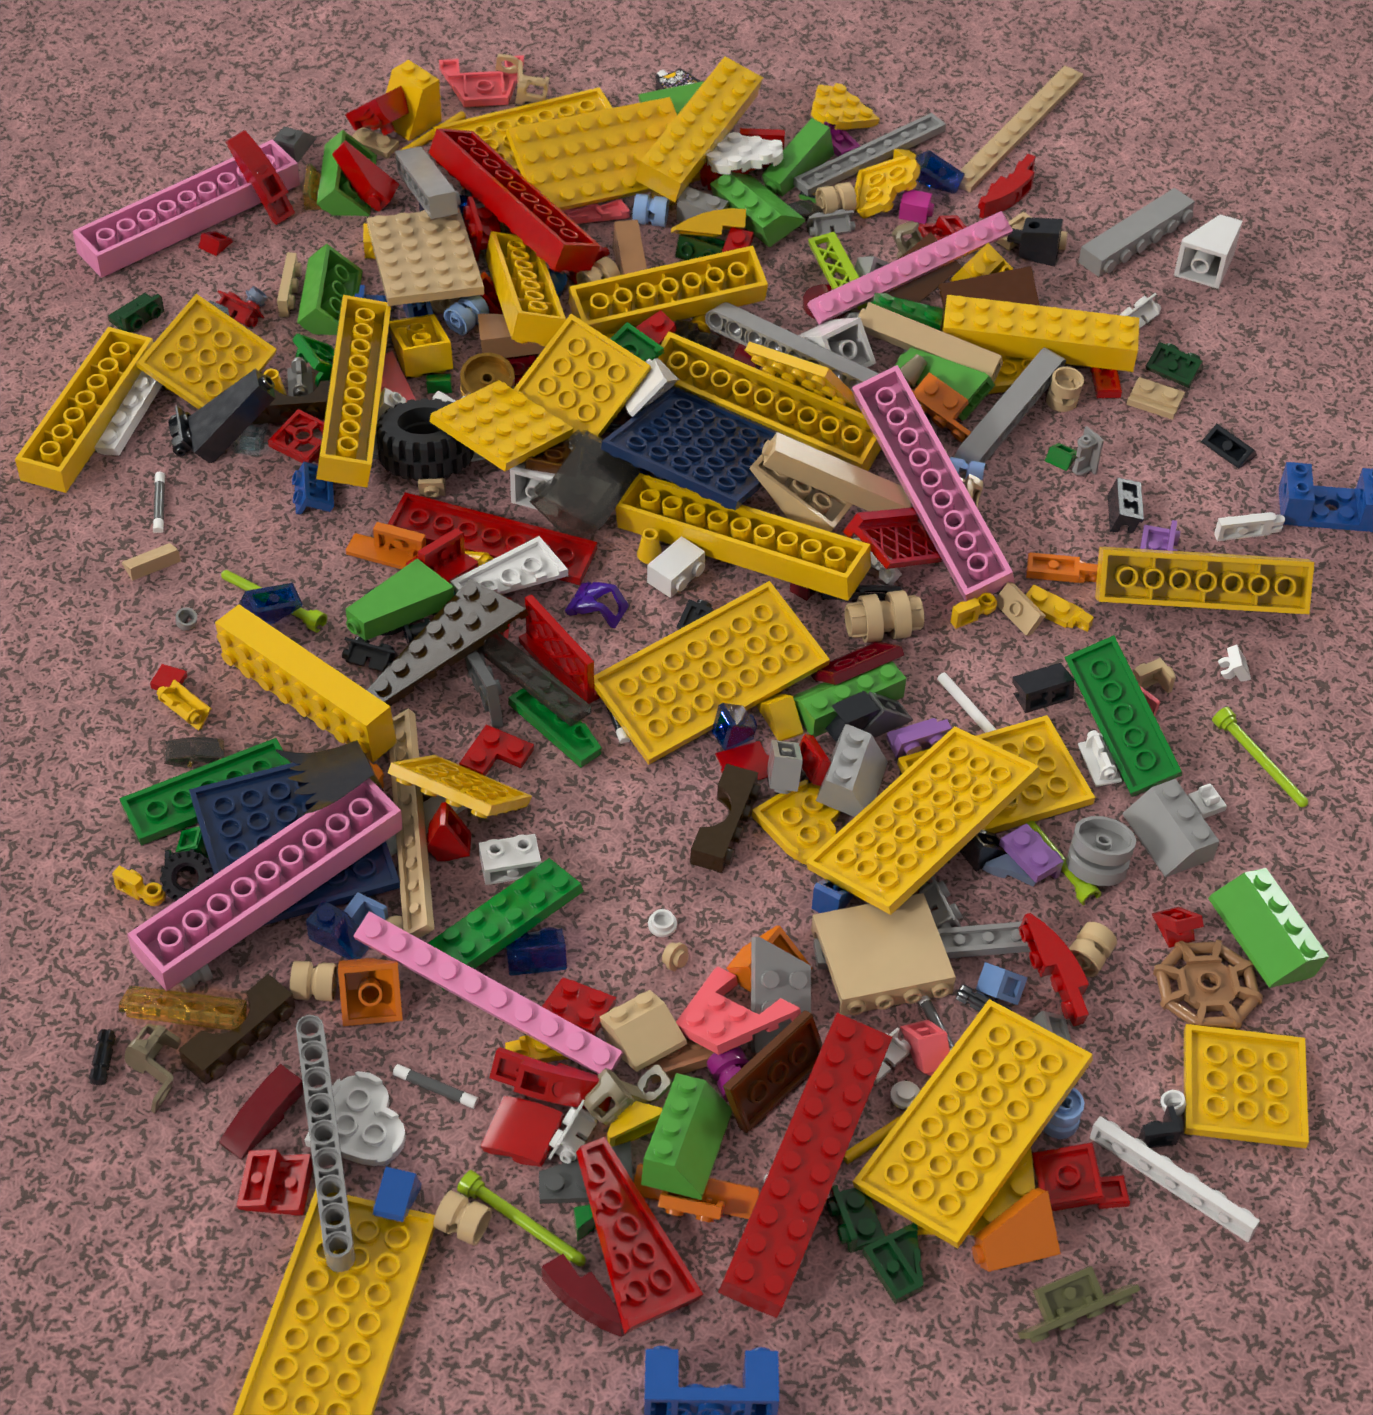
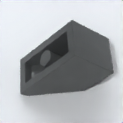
[273,126,317,163]
[863,692,913,737]

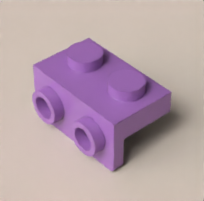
[1140,520,1181,551]
[886,718,952,758]
[999,823,1064,883]

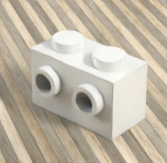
[647,536,706,598]
[479,834,541,885]

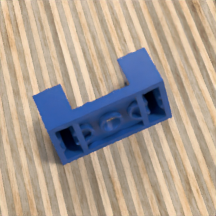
[1278,462,1373,532]
[644,1346,779,1415]

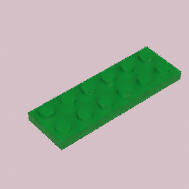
[1065,635,1183,797]
[119,738,290,846]
[428,858,584,991]

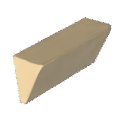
[122,543,181,581]

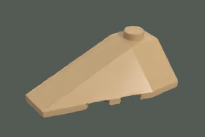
[749,454,853,532]

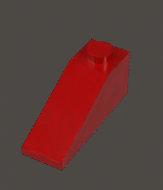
[332,140,400,211]

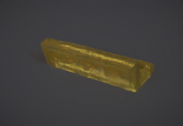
[119,985,247,1030]

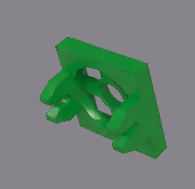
[292,334,335,387]

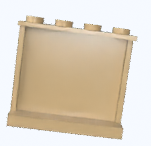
[811,893,956,1016]

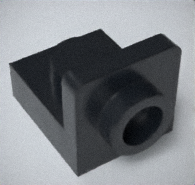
[676,599,714,630]
[1138,1106,1184,1148]

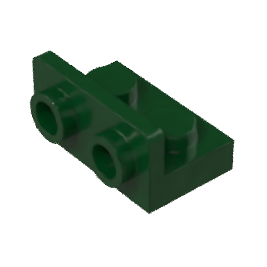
[675,234,726,261]
[108,293,164,332]
[1146,342,1203,388]
[826,1185,885,1253]

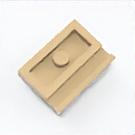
[1126,377,1185,420]

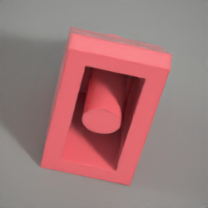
[900,1020,950,1076]

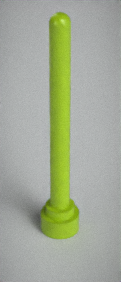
[221,570,328,633]
[1212,707,1308,807]
[1024,821,1101,905]
[457,1170,586,1267]

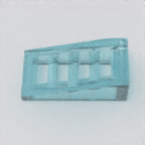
[234,423,270,456]

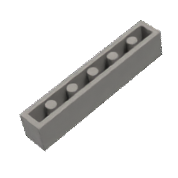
[395,146,461,219]
[1078,188,1195,277]

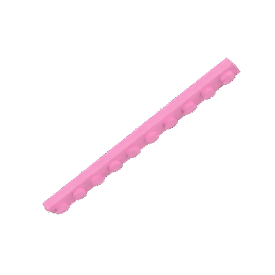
[807,211,1013,325]
[354,911,623,1074]

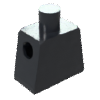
[1007,217,1063,267]

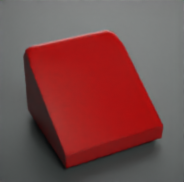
[198,231,234,256]

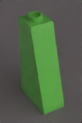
[762,118,834,196]
[895,347,995,421]
[346,559,454,641]

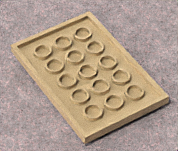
[367,208,484,306]

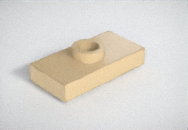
[996,582,1046,636]

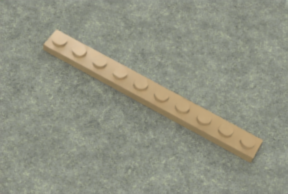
[951,66,1083,193]
[389,708,434,938]

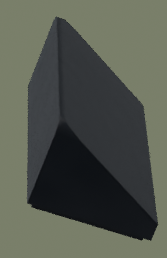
[1201,423,1257,469]

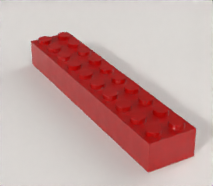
[428,128,601,273]
[718,1013,893,1318]

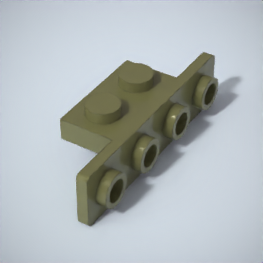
[1018,1266,1140,1343]

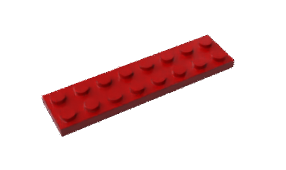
[388,492,597,585]

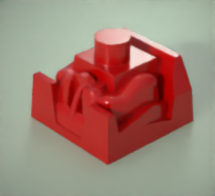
[345,86,409,136]

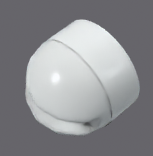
[1161,1090,1186,1116]

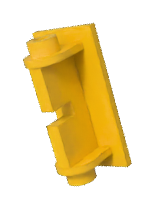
[156,680,212,731]

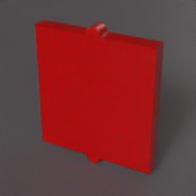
[715,741,769,780]

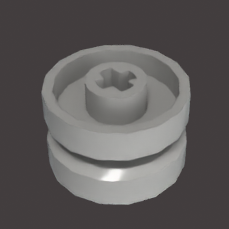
[1066,816,1136,886]

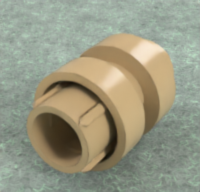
[845,590,924,643]

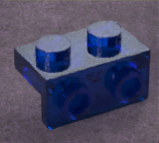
[506,927,567,976]

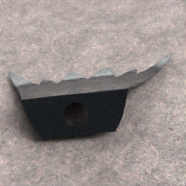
[275,740,384,814]

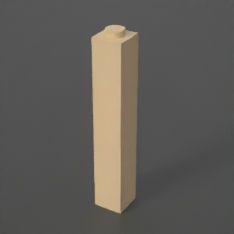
[858,302,1003,382]
[762,432,911,511]

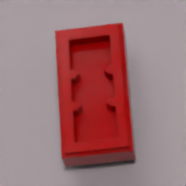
[1090,367,1122,398]
[799,734,831,786]

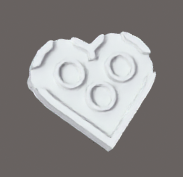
[707,132,783,175]
[305,1071,406,1166]

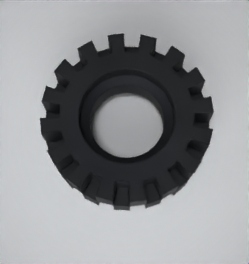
[160,851,214,901]

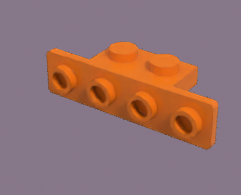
[911,372,971,442]
[345,522,426,569]
[634,1164,759,1222]

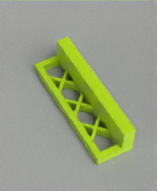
[808,231,868,310]

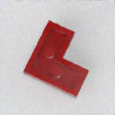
[459,724,534,776]

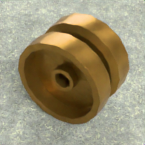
[460,352,515,398]

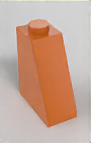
[972,1188,1061,1272]

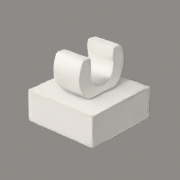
[1218,645,1251,681]
[1188,784,1227,818]

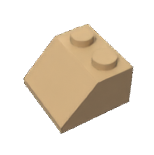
[599,990,687,1072]

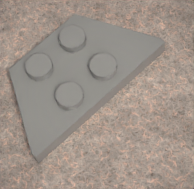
[751,937,811,1053]

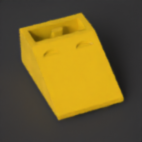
[949,243,1013,282]

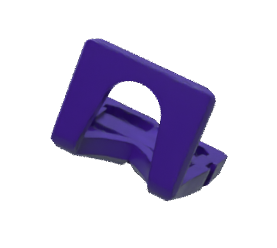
[565,582,629,628]

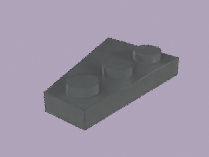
[465,650,504,729]
[539,1141,633,1204]

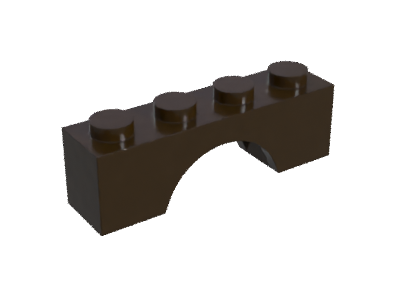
[251,380,330,425]
[690,764,761,873]
[178,974,295,1085]

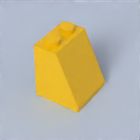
[386,60,442,141]

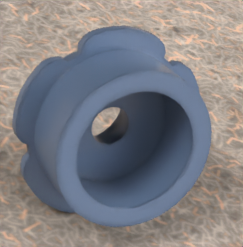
[245,286,268,307]

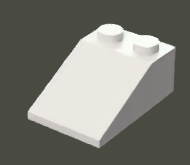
[625,358,679,417]

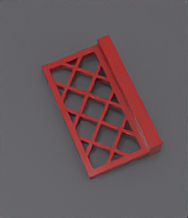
[843,507,943,569]
[518,594,600,709]

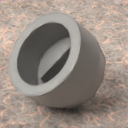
[175,607,197,631]

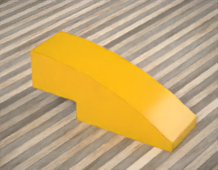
[671,208,746,238]

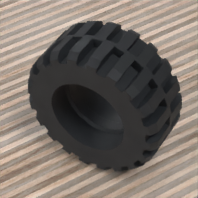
[376,398,474,481]

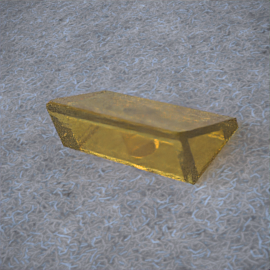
[303,163,322,210]

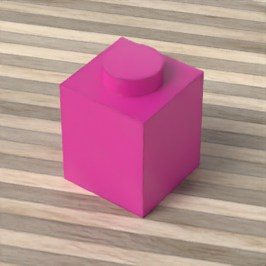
[899,190,935,224]

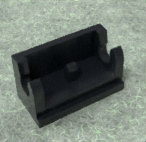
[1107,477,1144,533]
[1012,662,1075,713]

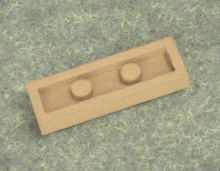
[277,252,302,317]

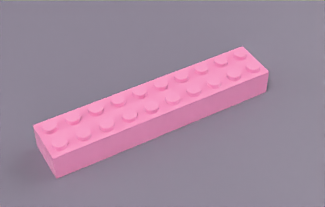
[73,140,300,278]
[852,365,1015,602]
[127,778,403,992]

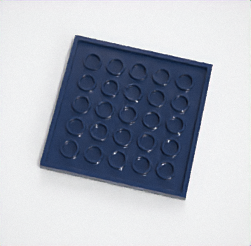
[601,386,802,510]
[189,762,400,926]

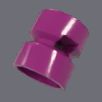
[707,1046,749,1102]

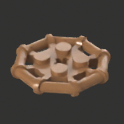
[1153,939,1263,1030]

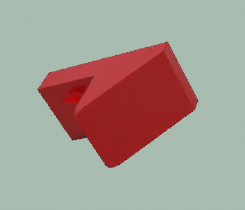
[1152,907,1204,948]

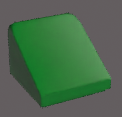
[427,374,452,394]
[1045,443,1077,471]
[176,826,208,858]
[574,1205,596,1242]

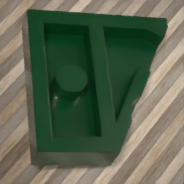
[862,1223,924,1305]

